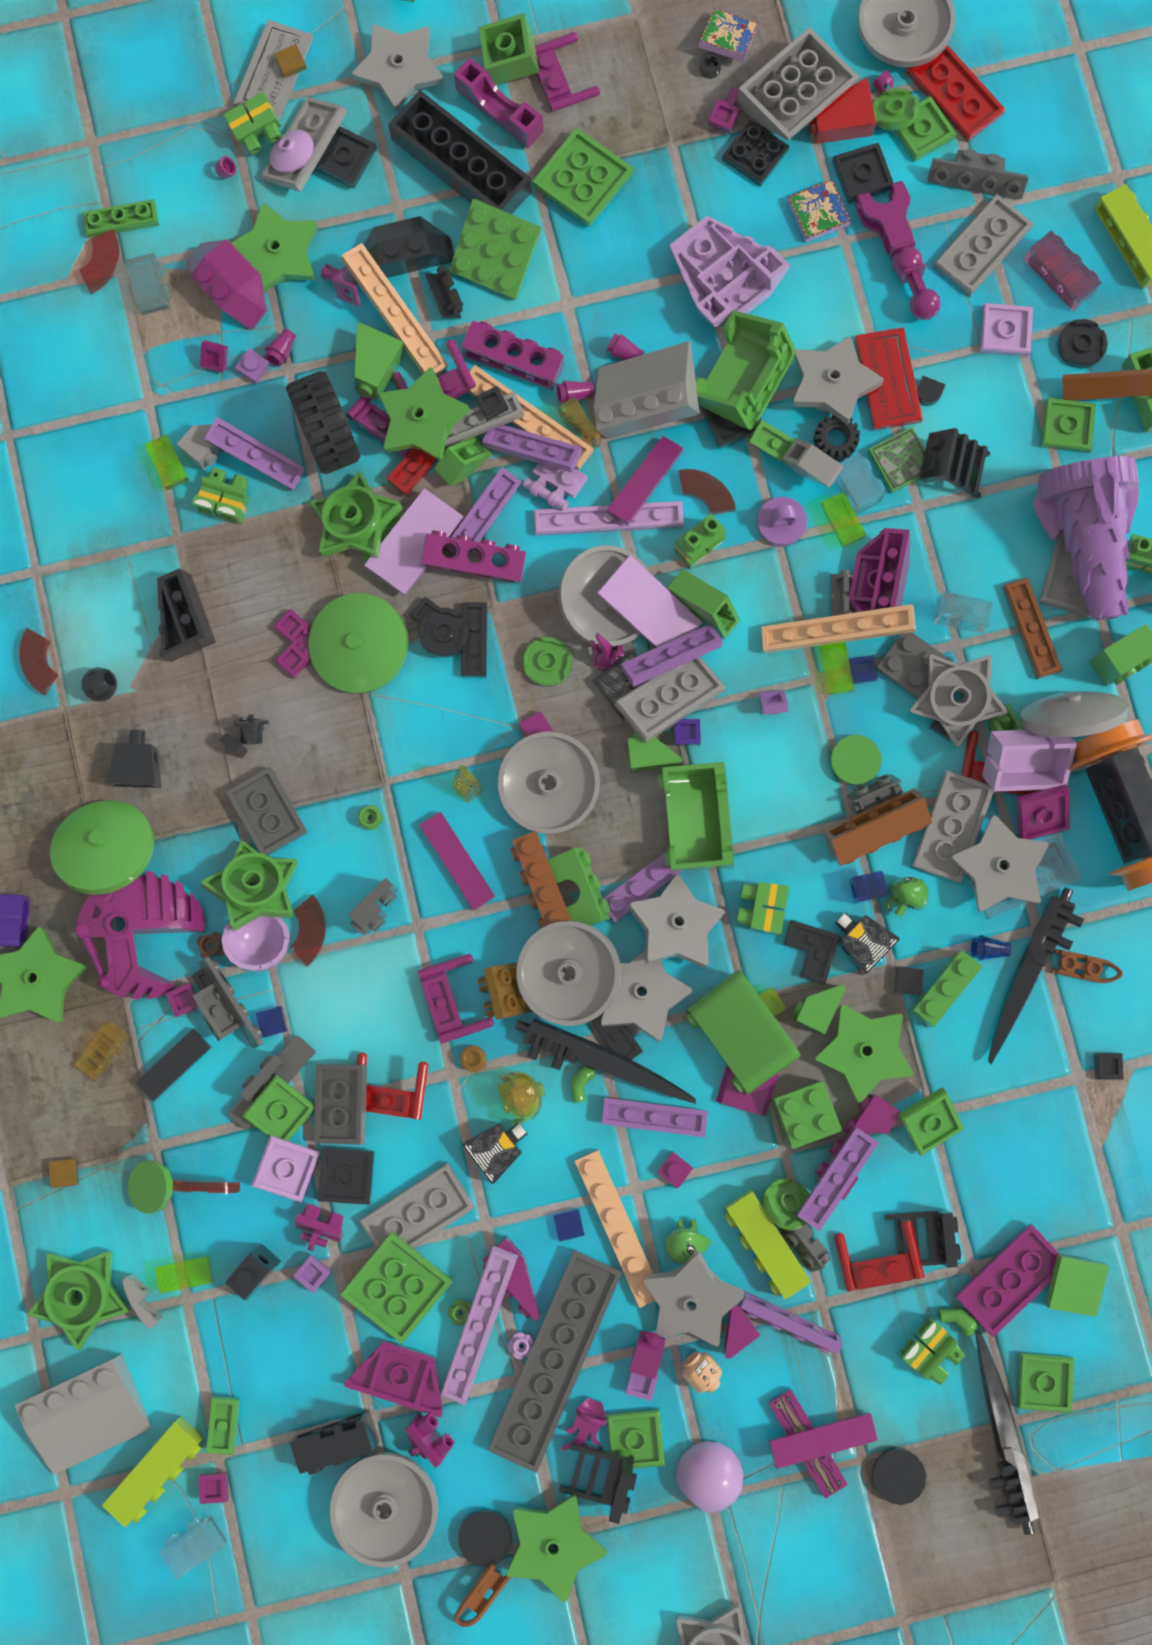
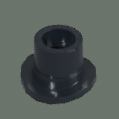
[233,714,269,744]

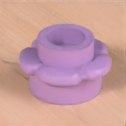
[508,1332,534,1359]

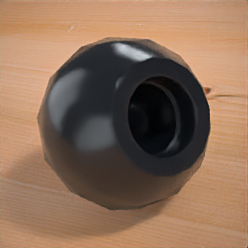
[81,667,117,702]

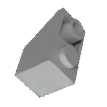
[177,423,229,470]
[782,438,844,488]

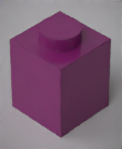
[629,1330,665,1379]

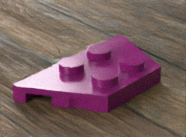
[344,1340,443,1418]

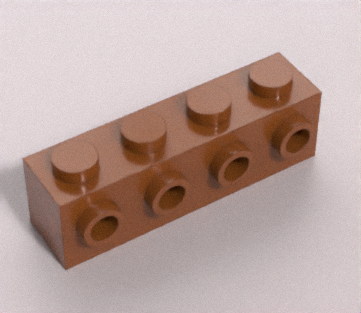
[823,788,932,866]
[510,831,571,928]

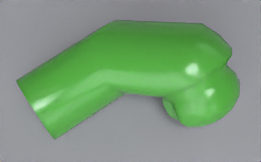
[570,1066,595,1103]
[939,1308,977,1336]

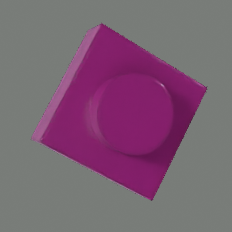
[200,340,228,373]
[166,983,197,1017]
[657,1151,693,1189]
[199,1472,229,1504]

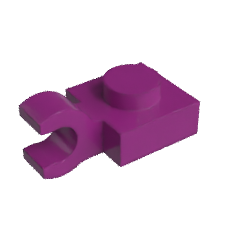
[708,87,740,134]

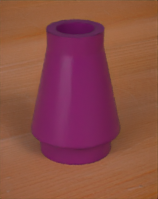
[264,329,296,367]
[606,333,644,360]
[557,381,594,406]

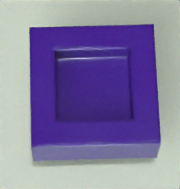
[675,719,701,746]

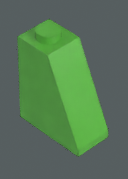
[355,322,404,401]
[667,569,740,639]

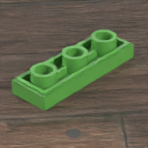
[83,199,159,238]

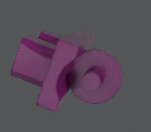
[295,1204,344,1252]
[405,1413,455,1468]

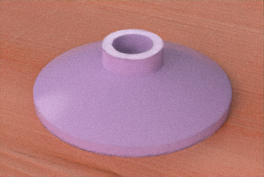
[269,130,314,173]

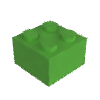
[479,13,539,85]
[1089,624,1152,686]
[771,1080,842,1149]

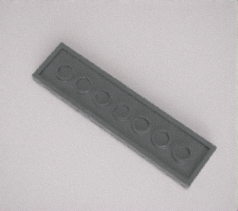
[488,1249,622,1473]

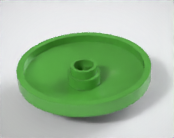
[309,593,409,694]
[50,800,154,895]

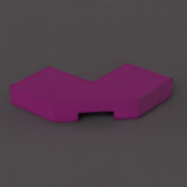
[273,609,311,679]

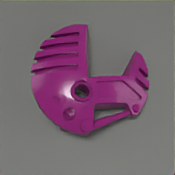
[76,871,205,999]

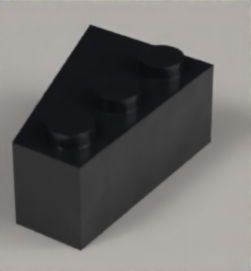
[157,568,216,662]
[290,1410,379,1475]

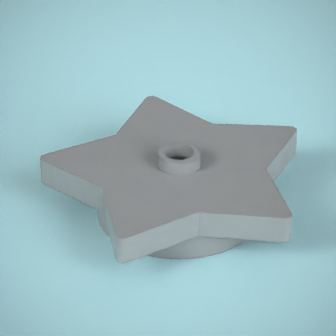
[352,24,444,111]
[793,337,883,424]
[909,654,1008,747]
[950,815,1049,912]
[628,874,725,968]
[600,950,692,1042]
[643,1251,744,1346]
[676,1604,752,1645]

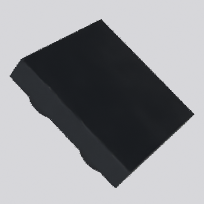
[722,120,790,187]

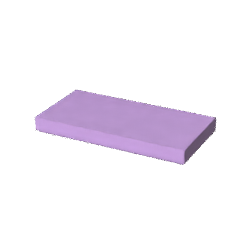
[364,488,464,596]
[596,555,703,648]

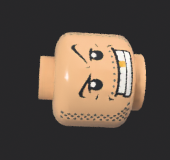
[682,1351,722,1393]

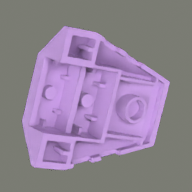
[670,216,790,327]

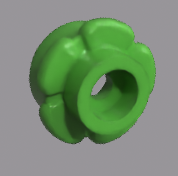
[358,805,383,830]
[448,1299,472,1326]

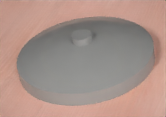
[858,0,955,67]
[558,545,651,647]
[1020,691,1128,737]
[498,732,600,834]
[517,921,621,1026]
[330,1452,439,1568]

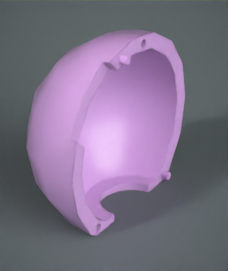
[222,916,290,972]
[675,1441,744,1513]

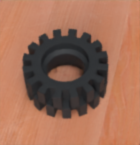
[813,414,860,462]

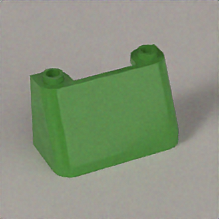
[695,310,795,430]
[658,762,734,871]
[686,970,801,1095]

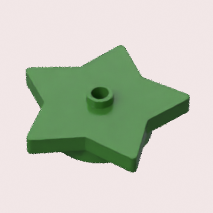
[231,203,318,293]
[379,367,470,460]
[310,472,403,558]
[201,841,298,932]
[0,927,87,1022]
[814,1004,913,1103]
[28,1250,130,1350]
[507,1494,607,1603]

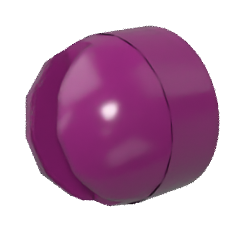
[872,70,894,93]
[214,156,236,179]

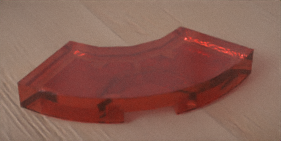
[79,229,120,294]
[678,469,736,515]
[19,628,59,696]
[290,895,326,967]
[172,1179,240,1193]

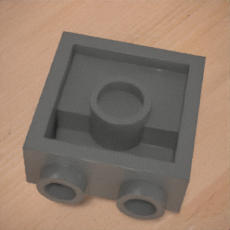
[348,878,398,935]

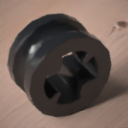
[699,52,722,79]

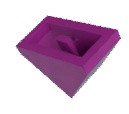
[723,1304,761,1359]

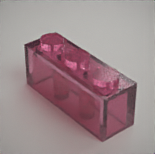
[1024,230,1102,311]

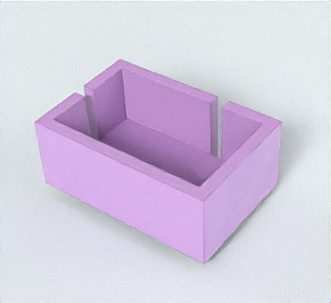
[982,730,1077,792]

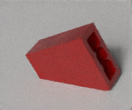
[809,78,876,144]

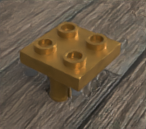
[478,962,533,1020]

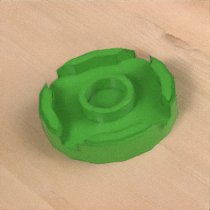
[873,88,920,131]
[523,637,572,687]
[830,735,882,786]
[128,1160,173,1213]
[763,1178,810,1230]

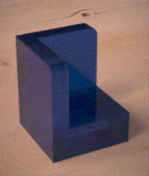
[849,871,889,904]

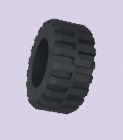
[286,371,360,474]

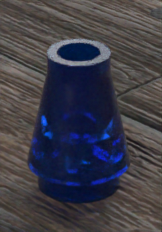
[971,935,1012,961]

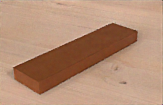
[1062,369,1152,401]
[1002,578,1063,680]

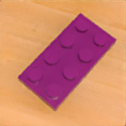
[954,1223,1060,1337]

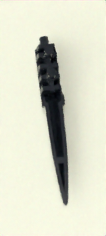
[988,887,1084,1065]
[515,1018,696,1104]
[975,1330,1039,1535]

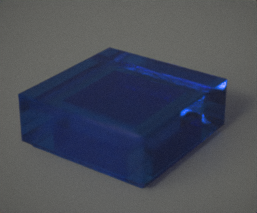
[848,655,878,685]
[256,1006,288,1038]
[553,1209,585,1242]

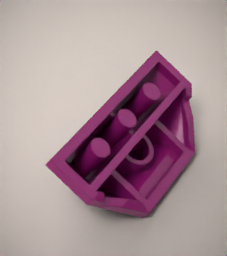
[187,239,267,330]
[849,528,910,612]

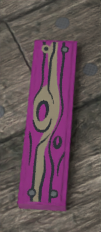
[768,1388,848,1499]

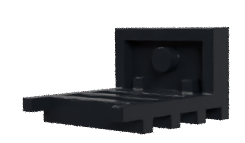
[919,428,990,498]
[884,1209,961,1268]
[559,1442,637,1524]

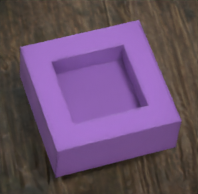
[235,349,270,384]
[759,690,788,715]
[293,1255,332,1293]
[625,1372,658,1401]

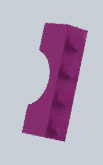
[454,57,544,149]
[814,1094,901,1200]

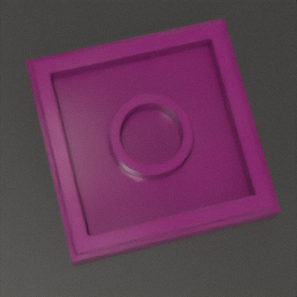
[1016,784,1070,840]

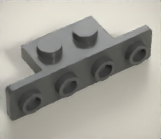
[927,149,1028,199]
[190,956,263,1049]
[229,1036,316,1130]

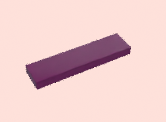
[607,436,683,526]
[420,812,495,911]
[768,1412,878,1469]

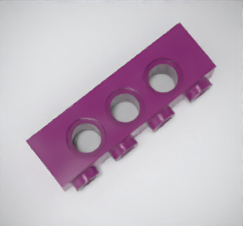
[461,321,564,391]
[420,530,526,584]

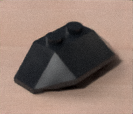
[364,216,454,278]

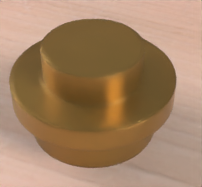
[460,1046,486,1072]

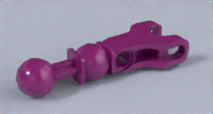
[855,181,941,321]

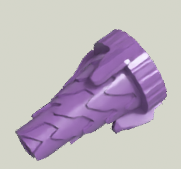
[1032,456,1139,622]

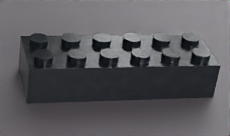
[388,90,532,214]

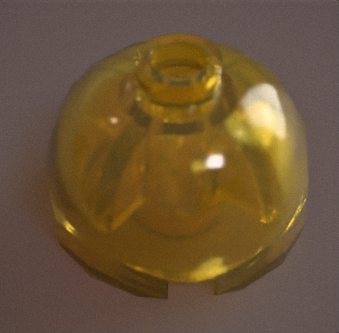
[498,1071,545,1126]

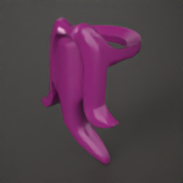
[590,632,624,671]
[561,1397,607,1451]

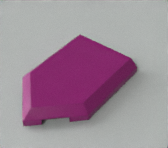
[716,1065,778,1117]

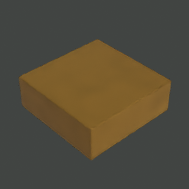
[274,44,307,78]
[49,1158,79,1188]

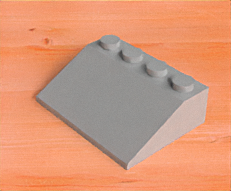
[736,27,859,141]
[594,341,700,439]
[14,1354,152,1475]

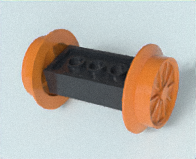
[1069,719,1152,891]

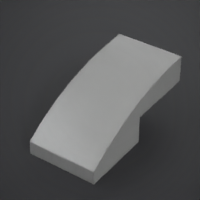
[122,1274,163,1329]

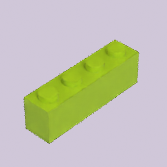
[1094,184,1152,289]
[724,1190,811,1300]
[102,1416,204,1528]

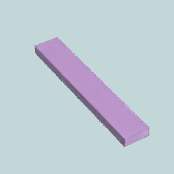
[534,501,684,536]
[440,1246,518,1405]

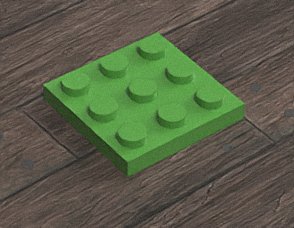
[532,127,634,227]
[449,199,542,299]
[340,1230,453,1344]

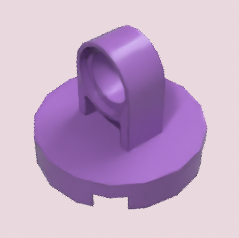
[757,497,807,547]

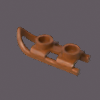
[1051,949,1123,983]
[453,1563,511,1627]

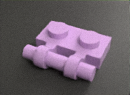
[523,463,588,510]

